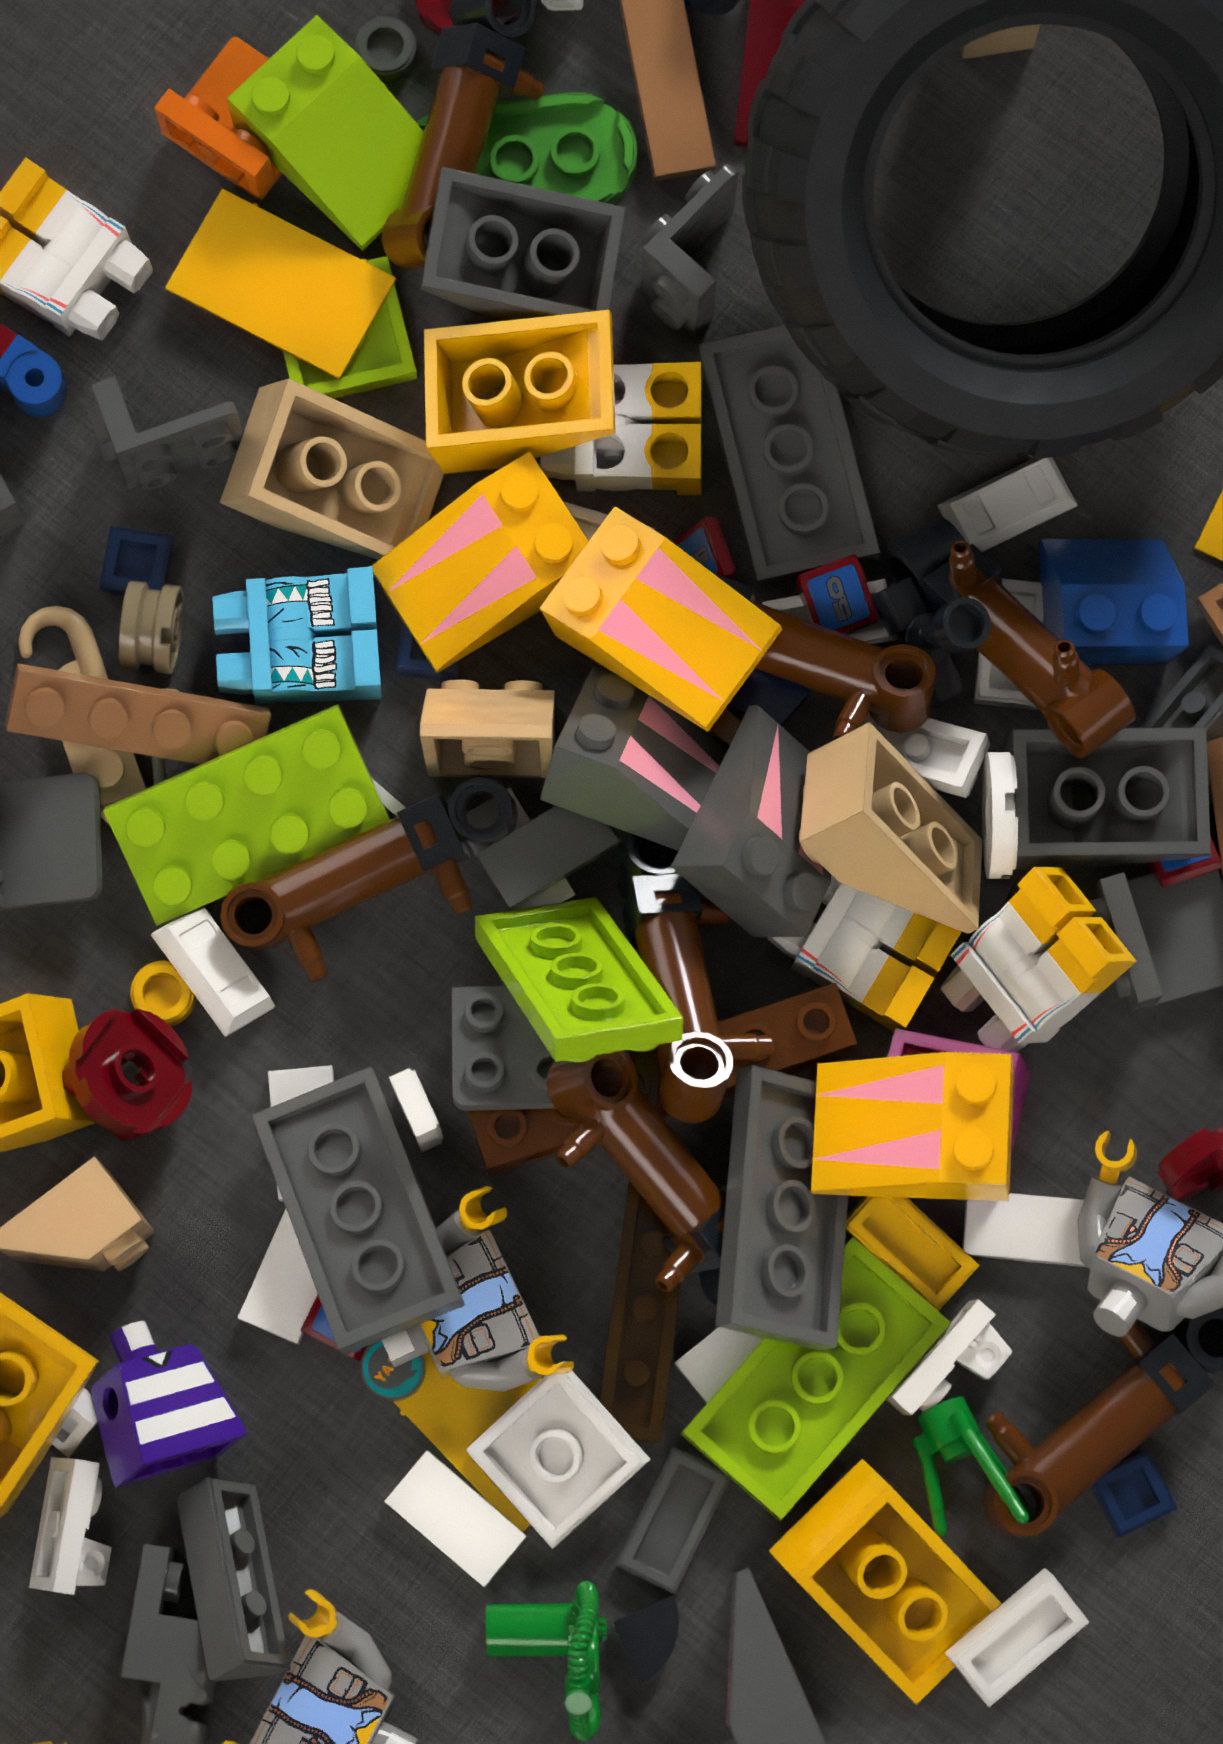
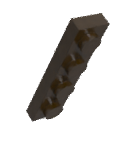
[600,1181,681,1444]

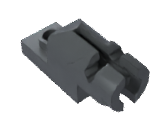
[121,1544,217,1744]

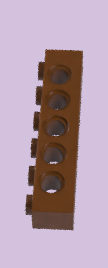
[467,982,857,1178]

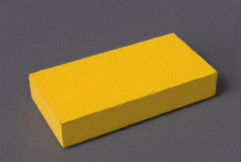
[846,1196,979,1311]

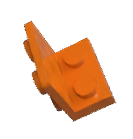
[154,37,283,202]

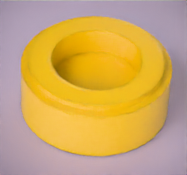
[130,961,196,1026]

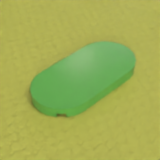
[416,92,637,204]

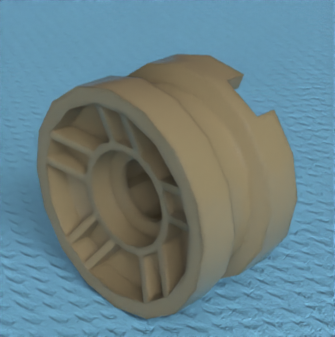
[119,581,184,674]

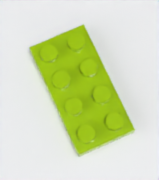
[103,704,390,926]
[475,897,683,1062]
[681,1237,951,1522]

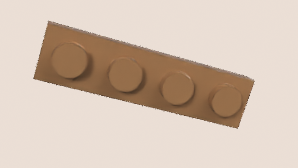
[5,663,271,765]

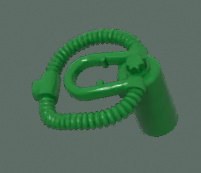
[486,1580,607,1742]

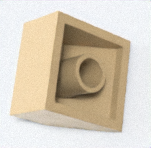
[0,1157,155,1272]

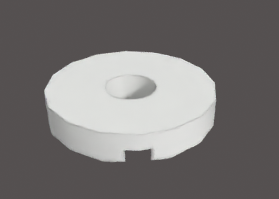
[982,752,1018,879]

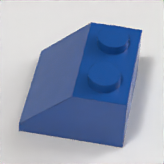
[1038,539,1189,664]

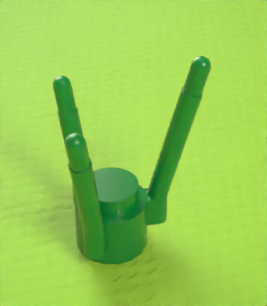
[911,1396,1034,1537]

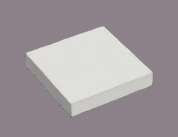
[466,1361,651,1549]

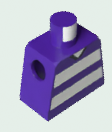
[91,1321,247,1488]

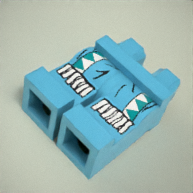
[212,566,382,705]

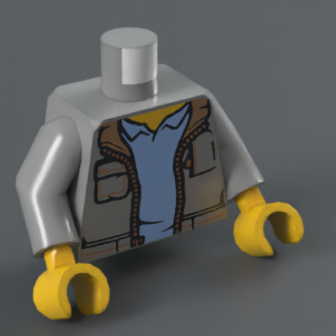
[1078,1131,1223,1337]
[381,1186,574,1392]
[222,1589,418,1744]

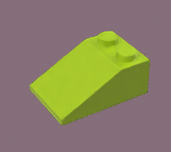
[227,15,424,251]

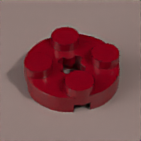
[62,1008,192,1142]
[1157,1126,1223,1203]

